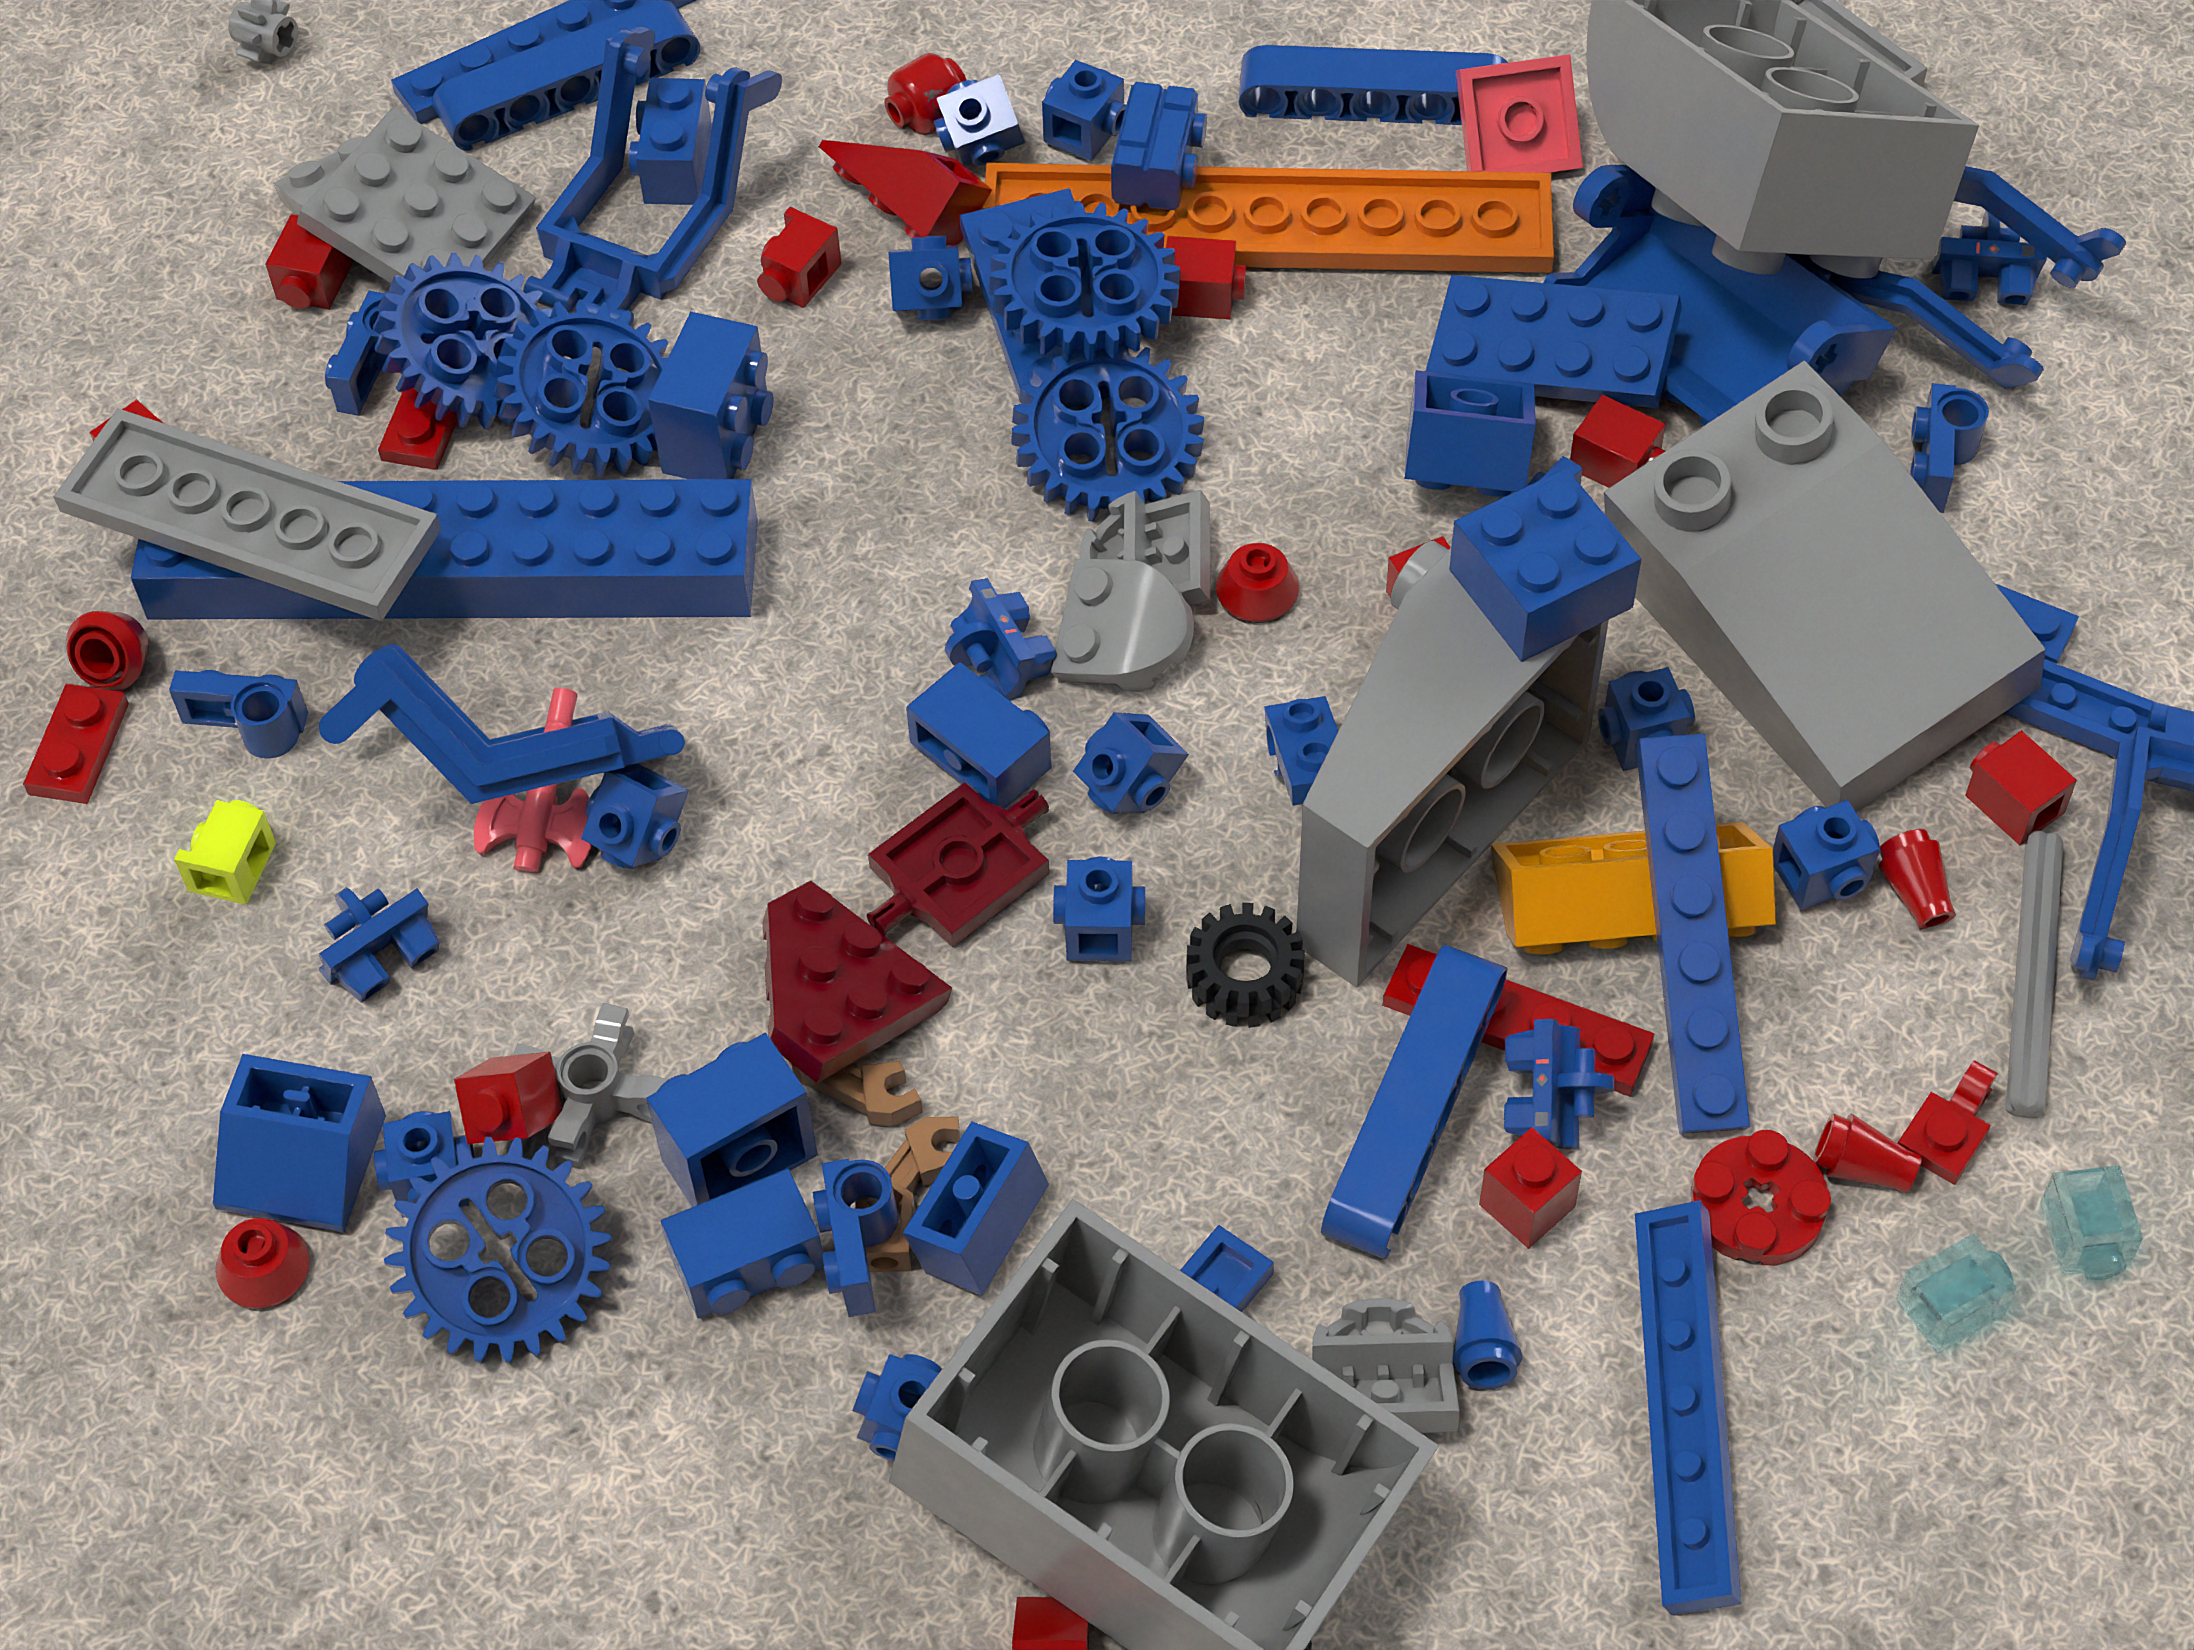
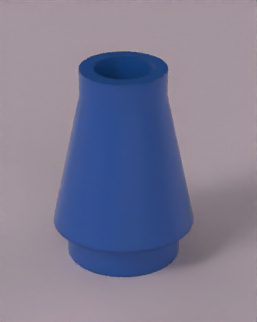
[1453,1281,1522,1389]

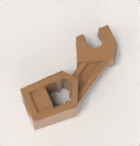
[769,1015,923,1126]
[855,1116,960,1272]

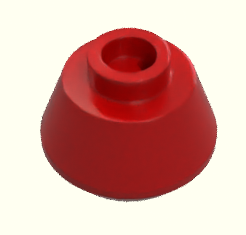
[1216,543,1299,622]
[66,611,149,691]
[215,1218,310,1309]

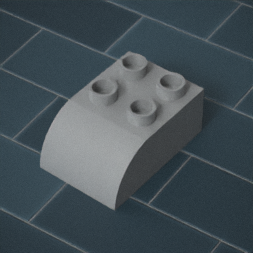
[1586,0,1979,278]
[889,1198,1439,1650]

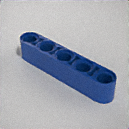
[432,0,700,151]
[1238,45,1508,125]
[1321,944,1508,1259]

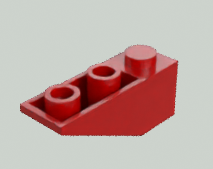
[818,140,992,246]

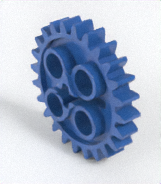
[989,201,1180,363]
[373,253,565,429]
[493,300,669,477]
[1011,344,1204,522]
[384,1137,611,1363]

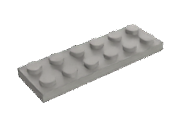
[53,408,441,621]

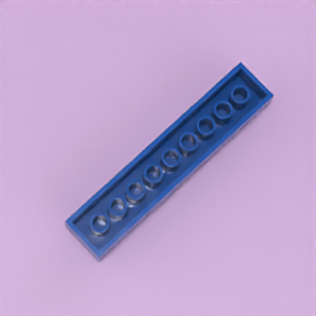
[131,479,758,620]

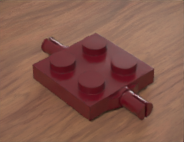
[866,782,1050,947]

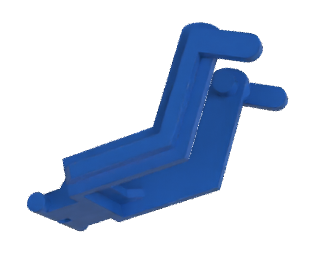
[523,26,782,326]
[1829,166,2126,389]
[319,644,685,804]
[2069,702,2194,981]

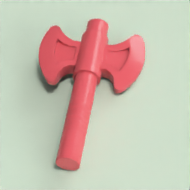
[474,688,592,873]

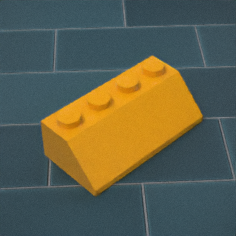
[1491,822,1776,954]

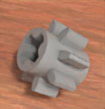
[228,0,298,64]

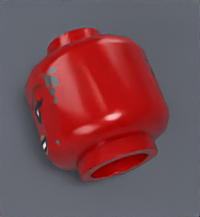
[884,53,967,135]

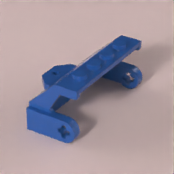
[1543,165,1897,426]

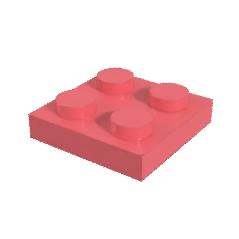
[1455,54,1583,173]

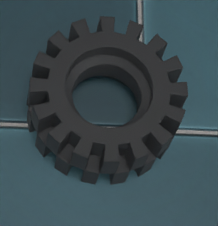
[1186,902,1305,1028]

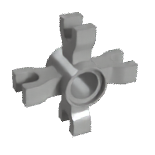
[513,1003,669,1168]

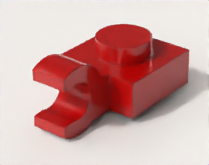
[1898,1060,1998,1185]

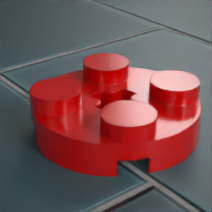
[1691,1130,1831,1266]

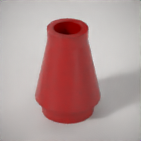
[1878,829,1956,930]
[1813,1113,1921,1193]

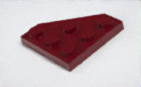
[762,880,952,1083]

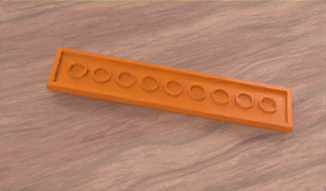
[983,163,1554,273]

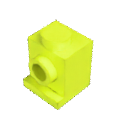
[174,800,276,905]

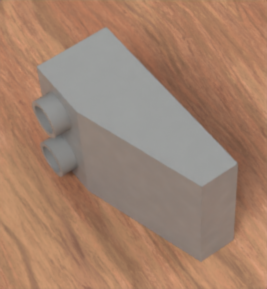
[1604,360,2046,812]
[1296,541,1609,988]

